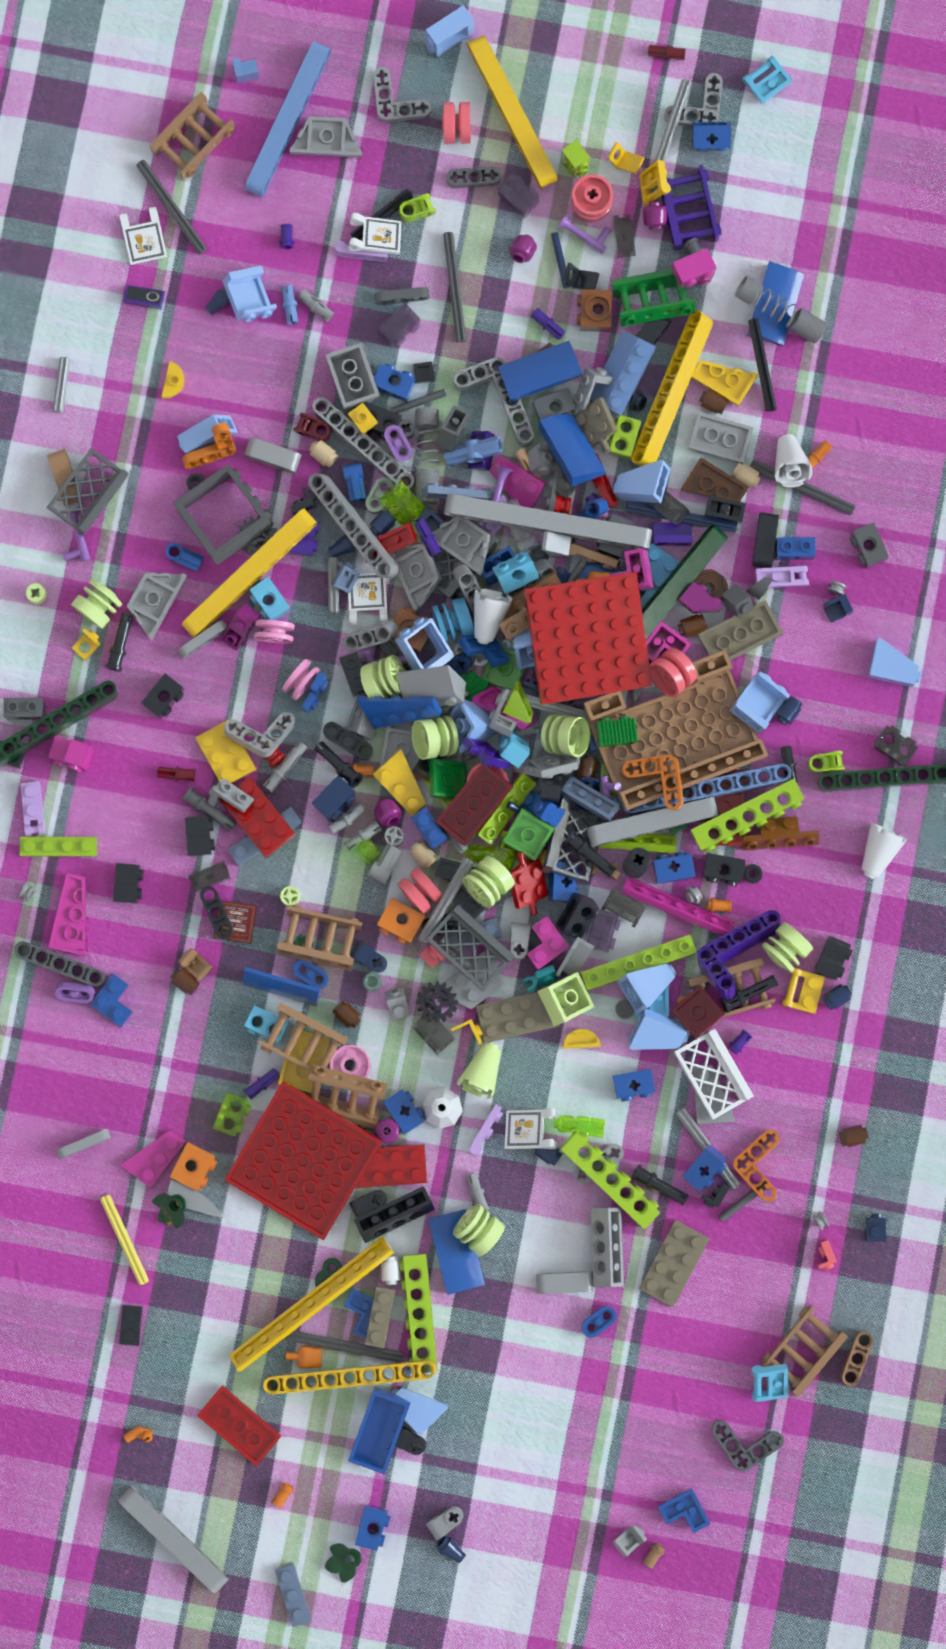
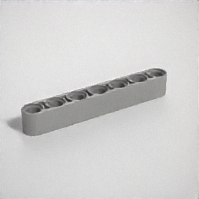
[312,397,414,493]
[308,473,398,578]
[586,797,719,847]
[118,1485,229,1594]

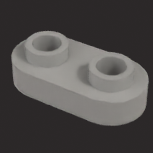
[365,477,393,514]

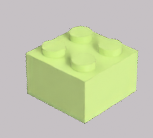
[537,972,595,1026]

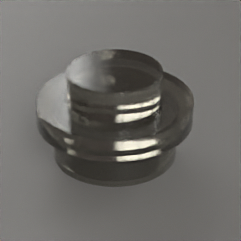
[615,1000,634,1019]

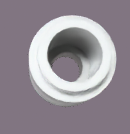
[381,1256,401,1285]

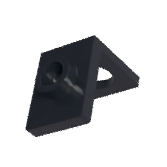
[563,262,600,290]

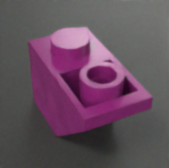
[678,582,723,614]
[221,604,261,651]

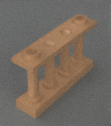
[149,92,235,180]
[499,571,561,640]
[277,905,363,971]
[687,957,776,1024]
[258,1002,349,1070]
[305,1064,387,1129]
[761,1305,848,1397]

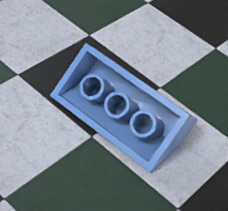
[590,330,657,415]

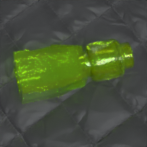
[356,838,381,866]
[465,844,517,871]
[554,1115,605,1138]

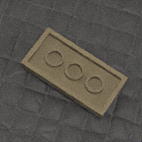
[698,600,783,661]
[476,992,560,1043]
[639,1220,710,1307]

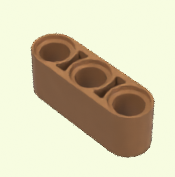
[47,449,83,506]
[840,1331,873,1386]

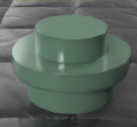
[363,972,382,991]

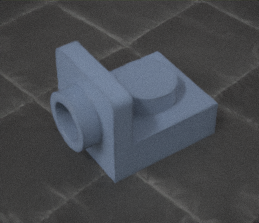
[331,561,360,593]

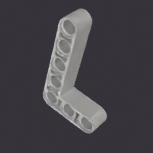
[454,357,534,447]
[453,559,557,614]

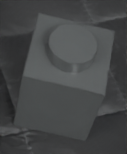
[722,584,754,619]

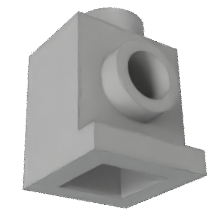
[528,443,554,476]

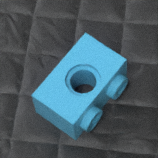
[492,551,540,595]
[249,577,291,620]
[498,731,530,769]

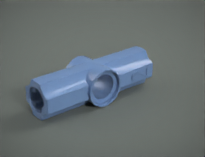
[444,436,503,466]

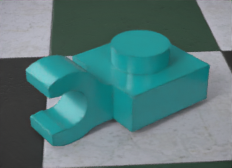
[523,964,558,993]

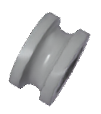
[827,580,847,596]
[19,883,36,902]
[812,1211,830,1230]

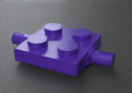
[462,737,511,769]

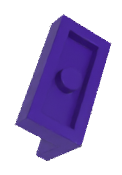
[653,523,692,546]

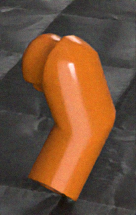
[123,1426,153,1443]

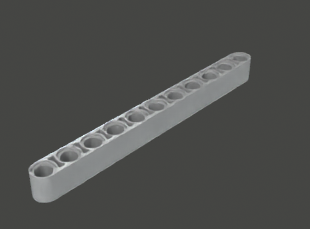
[444,494,652,550]

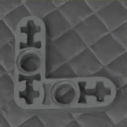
[711,1420,784,1471]

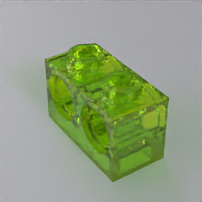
[379,480,426,526]
[213,1092,251,1137]

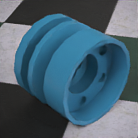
[432,597,474,644]

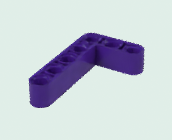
[697,910,781,999]

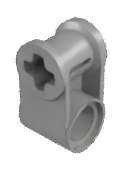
[510,922,531,960]
[425,1506,463,1541]

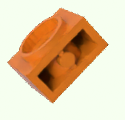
[377,898,426,945]
[170,1142,218,1191]

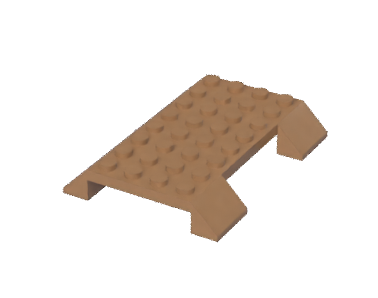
[584,650,768,811]

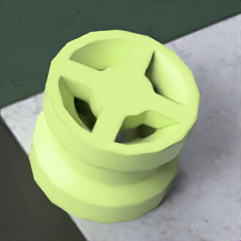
[26,583,47,605]
[280,886,300,907]

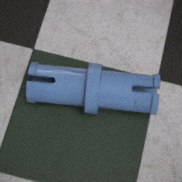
[281,285,299,325]

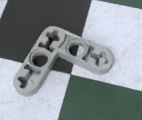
[374,67,432,122]
[664,73,723,127]
[224,712,295,757]

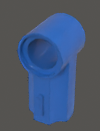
[342,463,366,502]
[577,498,608,519]
[166,543,204,572]

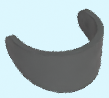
[746,577,771,600]

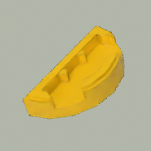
[162,361,185,399]
[563,1029,601,1049]

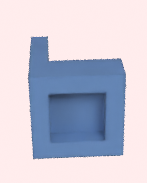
[232,58,259,83]

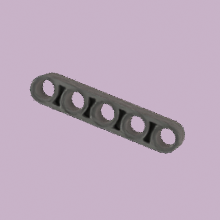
[14,941,106,987]

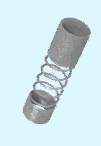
[735,276,827,344]
[415,407,440,506]

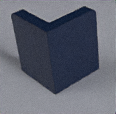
[415,507,444,533]
[823,594,853,623]

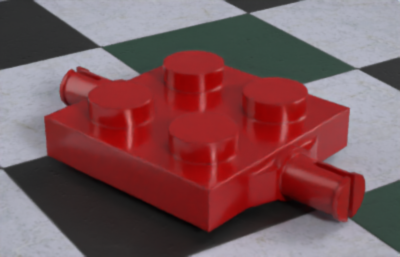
[509,852,549,916]

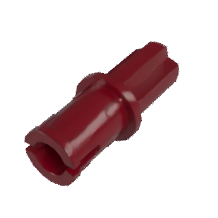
[648,45,686,60]
[157,766,196,782]

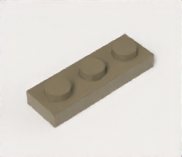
[365,1286,396,1348]

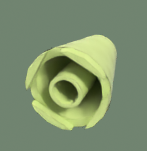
[457,1043,501,1099]

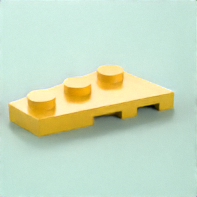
[691,360,759,407]
[373,748,426,816]

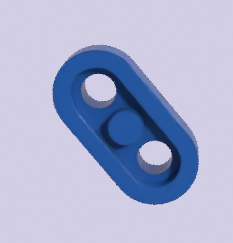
[293,960,329,989]
[581,1306,617,1338]

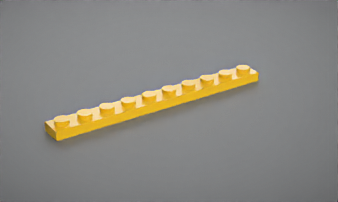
[228,1236,394,1372]

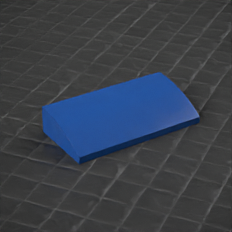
[747,261,804,346]
[498,341,582,402]
[538,414,606,487]
[243,967,321,1007]
[428,1209,485,1295]
[348,1386,410,1475]

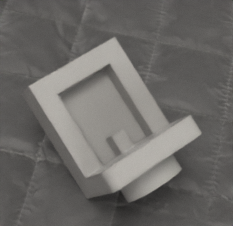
[385,988,410,1020]
[612,1524,647,1557]

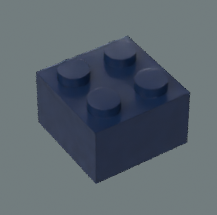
[312,775,356,822]

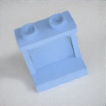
[222,266,277,322]
[729,672,789,734]

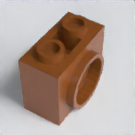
[577,289,612,332]
[387,607,429,654]

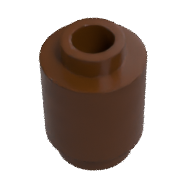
[699,389,728,415]
[678,614,707,638]
[575,755,599,785]
[171,968,200,995]
[332,1001,361,1029]
[839,1124,869,1147]

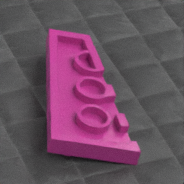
[48,873,86,957]

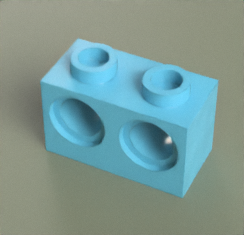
[244,1005,290,1045]

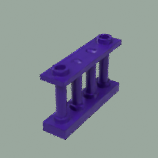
[661,164,722,251]

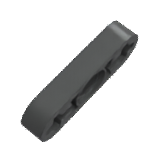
[447,167,501,188]
[374,287,430,305]

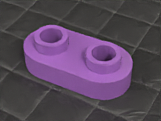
[384,425,413,461]
[55,982,95,1003]

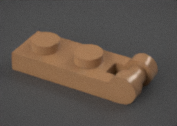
[569,543,621,570]

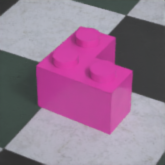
[671,248,717,288]
[609,548,654,592]
[646,621,692,664]
[48,736,94,773]
[527,916,569,971]

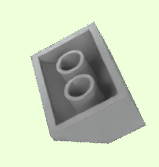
[325,343,380,412]
[397,665,466,706]

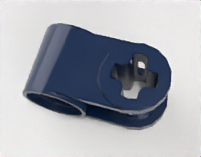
[443,651,475,676]
[350,940,387,973]

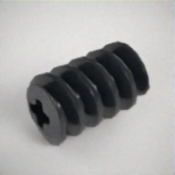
[622,847,651,878]

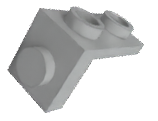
[574,367,613,410]
[488,689,517,737]
[207,778,254,812]

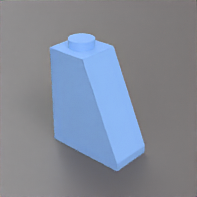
[177,415,238,453]
[613,460,671,503]
[868,638,921,687]
[628,1009,689,1050]
[391,1387,448,1436]

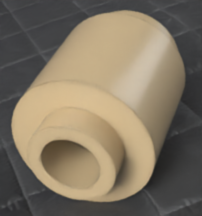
[309,440,338,467]
[731,462,761,488]
[410,841,438,869]

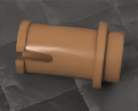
[642,1542,665,1569]

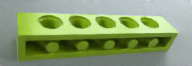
[690,779,805,853]
[580,935,697,991]
[559,1131,660,1230]
[400,1253,438,1373]

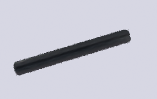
[748,318,777,412]

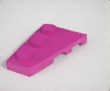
[489,454,547,508]
[471,686,537,731]
[120,1130,187,1188]

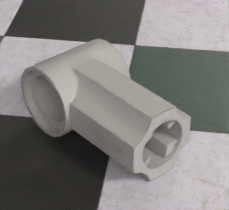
[368,843,402,885]

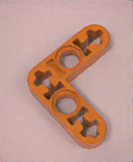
[182,423,236,469]
[622,755,684,811]
[733,1130,780,1203]

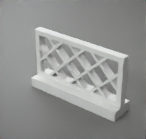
[673,1029,754,1120]

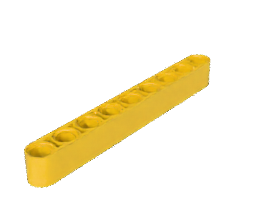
[466,35,558,189]
[631,310,713,467]
[181,509,317,638]
[263,1360,437,1395]

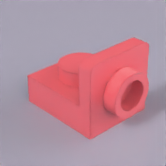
[420,944,445,968]
[817,1239,837,1271]

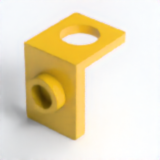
[607,142,645,174]
[348,403,378,434]
[72,628,101,661]
[450,1019,482,1045]

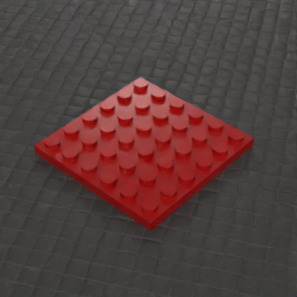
[524,572,652,705]
[225,1081,383,1241]

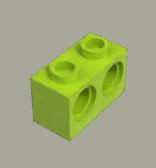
[561,139,590,179]
[608,415,641,461]

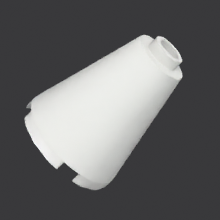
[774,434,813,487]
[474,589,512,644]
[861,823,907,879]

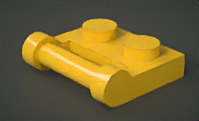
[639,160,671,206]
[782,968,825,1014]

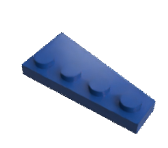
[357,696,442,729]

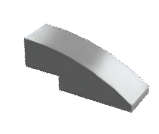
[167,1179,223,1218]

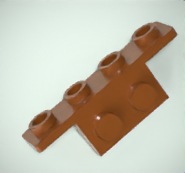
[742,816,819,851]

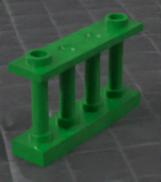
[612,269,695,327]

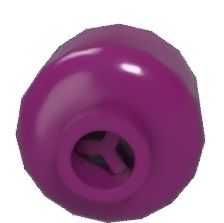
[643,201,668,229]
[509,234,537,263]
[374,799,402,827]
[375,1119,400,1144]

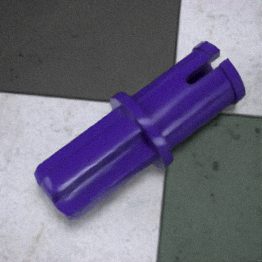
[531,308,565,340]
[415,519,442,557]
[244,1068,280,1100]

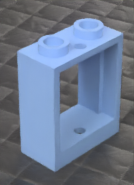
[425,5,474,57]
[395,617,455,670]

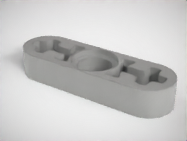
[177,620,228,659]
[56,1129,111,1160]
[574,1144,624,1183]

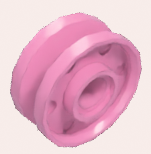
[254,620,295,644]
[282,659,321,701]
[330,1045,371,1078]

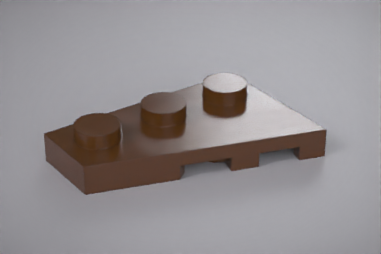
[681,458,749,502]

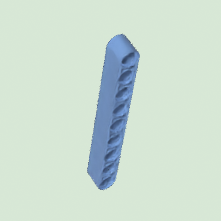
[244,41,331,197]
[623,764,791,815]

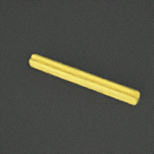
[100,1195,149,1285]

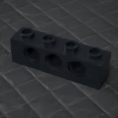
[354,1186,435,1243]

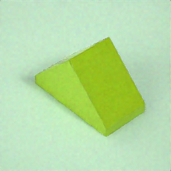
[503,681,533,724]

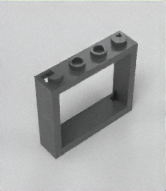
[173,464,273,565]

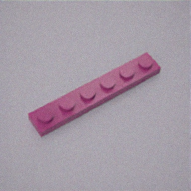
[622,876,734,936]

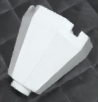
[422,1087,463,1129]

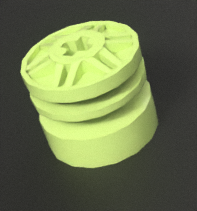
[71,579,122,629]
[360,655,406,699]
[541,714,591,757]
[411,715,459,760]
[462,856,515,908]
[761,922,813,973]
[453,1204,505,1256]

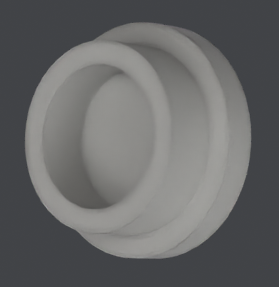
[685,886,702,905]

